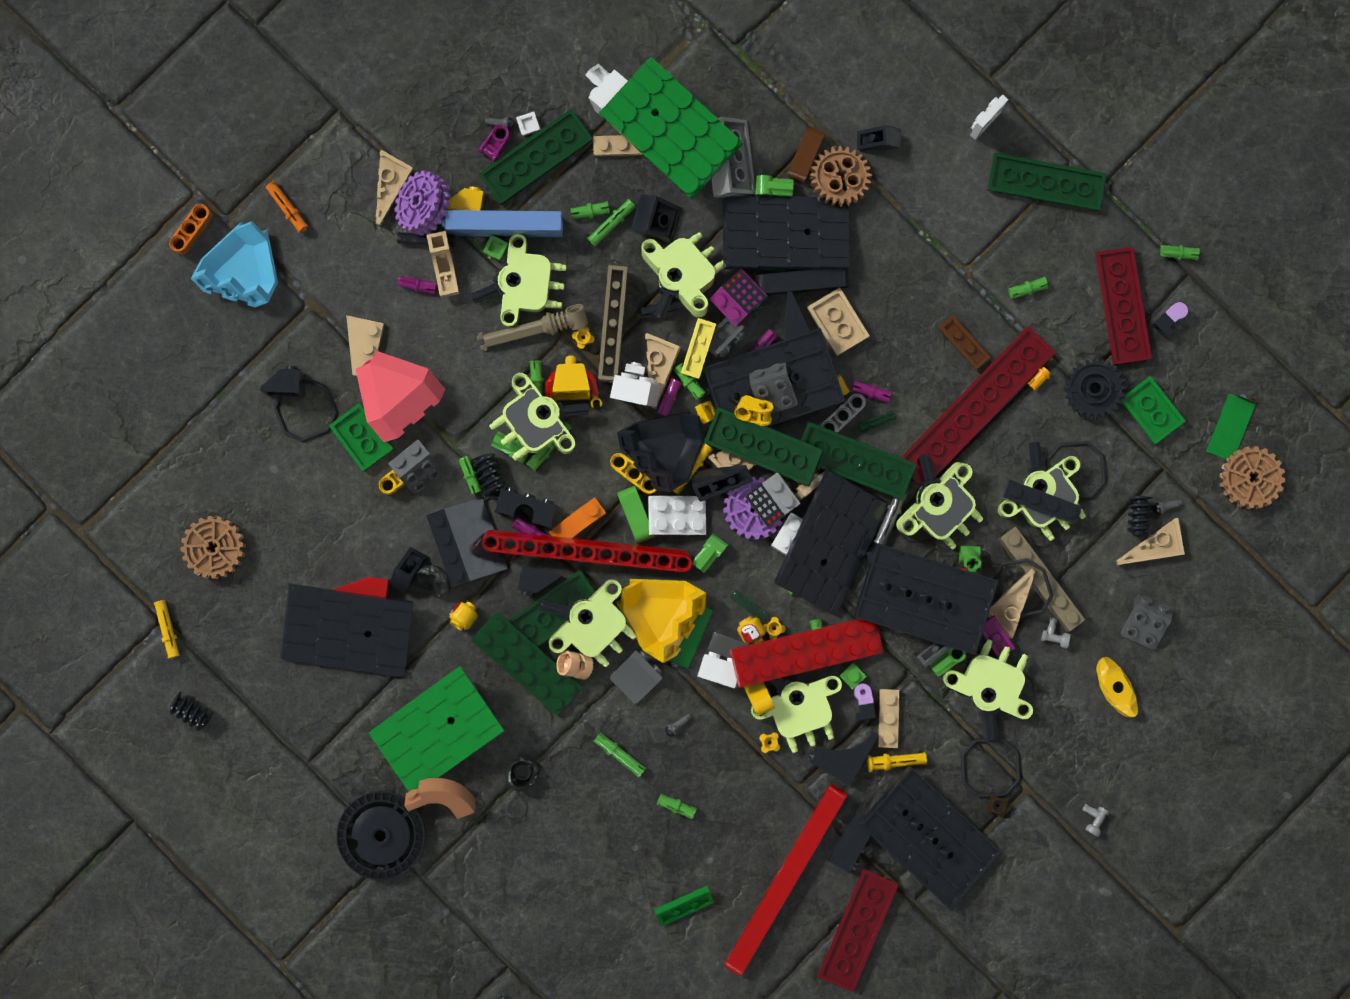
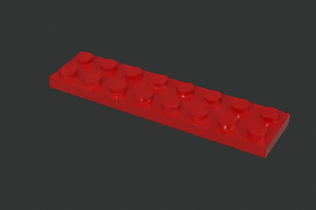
[729,619,884,688]

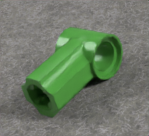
[755,175,793,197]
[491,431,529,464]
[692,533,728,573]
[959,546,981,572]
[929,648,966,677]

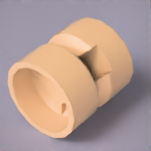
[557,650,593,680]

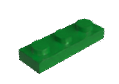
[654,886,715,926]

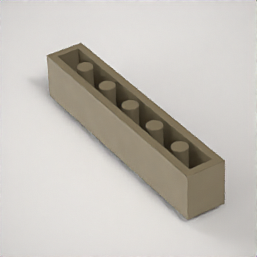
[598,265,628,383]
[997,527,1085,632]

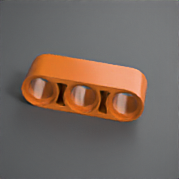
[169,204,212,255]

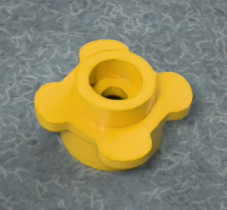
[572,326,594,349]
[763,617,786,640]
[760,732,780,753]

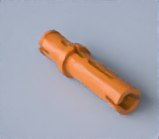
[265,181,308,233]

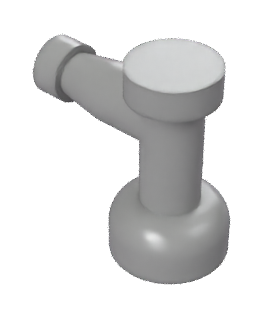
[1041,617,1071,649]
[1082,804,1110,837]

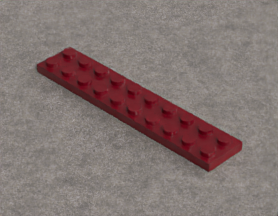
[901,326,1055,487]

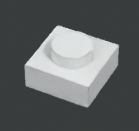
[586,64,608,86]
[516,112,540,137]
[625,362,645,378]

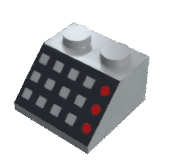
[745,472,800,528]

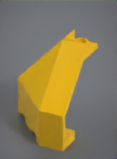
[616,579,706,663]

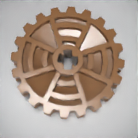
[1219,446,1285,510]
[180,516,246,579]

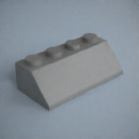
[711,117,756,198]

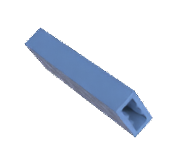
[442,210,563,237]

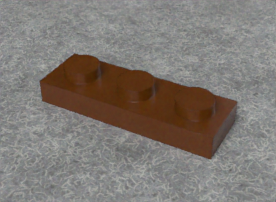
[938,315,991,370]

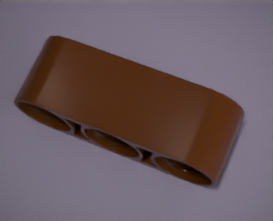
[787,126,825,183]

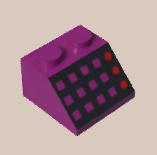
[710,269,768,326]

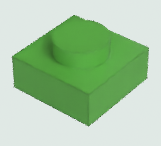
[483,235,509,261]
[839,663,867,690]

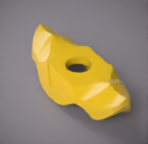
[1096,657,1138,718]

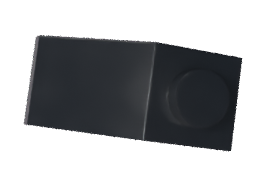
[857,125,901,150]
[388,547,427,593]

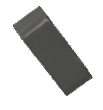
[821,394,866,433]

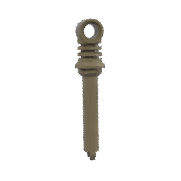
[477,304,589,351]

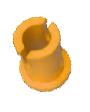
[1027,367,1051,391]

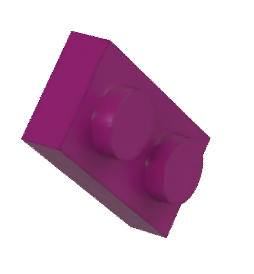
[982,615,1015,658]

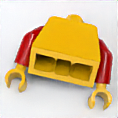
[545,356,602,408]

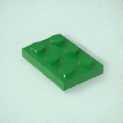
[1120,376,1185,445]
[329,403,394,472]

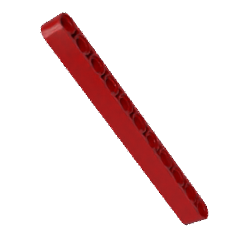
[482,530,692,572]
[723,784,847,976]

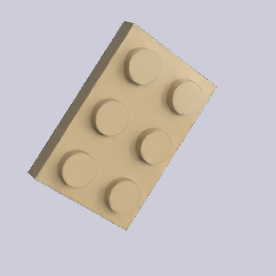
[807,288,869,356]

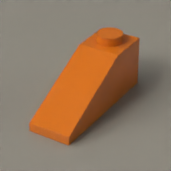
[549,497,606,538]

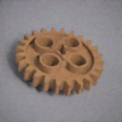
[809,146,872,207]

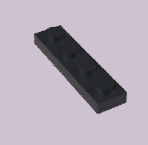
[1002,480,1082,525]

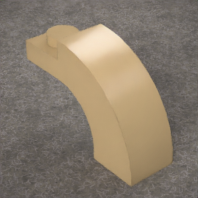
[427,231,459,298]

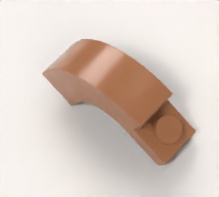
[405,778,476,819]

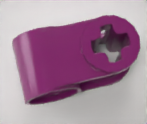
[478,125,511,163]

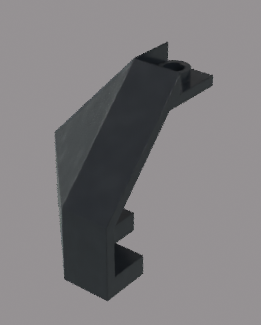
[617,411,708,492]

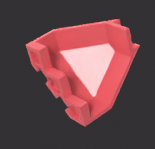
[356,351,445,442]

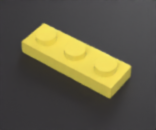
[681,318,716,379]

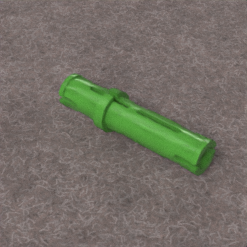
[587,199,636,247]
[529,360,544,418]
[526,420,572,471]
[593,732,646,778]

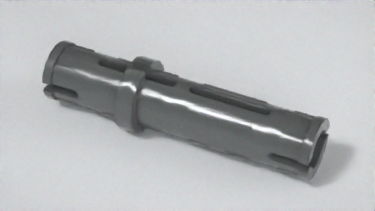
[874,493,908,546]

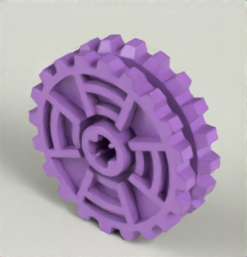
[395,171,451,235]
[723,477,785,540]

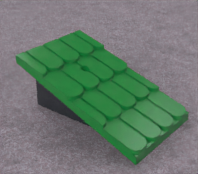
[599,57,743,200]
[369,666,505,792]

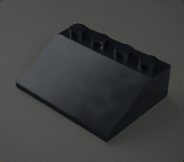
[426,497,508,588]

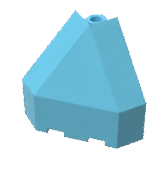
[191,221,278,307]

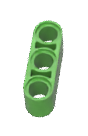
[617,486,655,544]

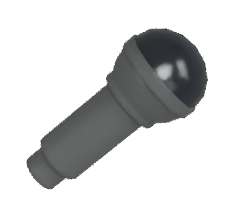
[485,117,514,130]
[1153,500,1182,515]
[665,714,691,737]

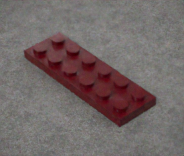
[1094,247,1152,365]
[817,868,899,992]

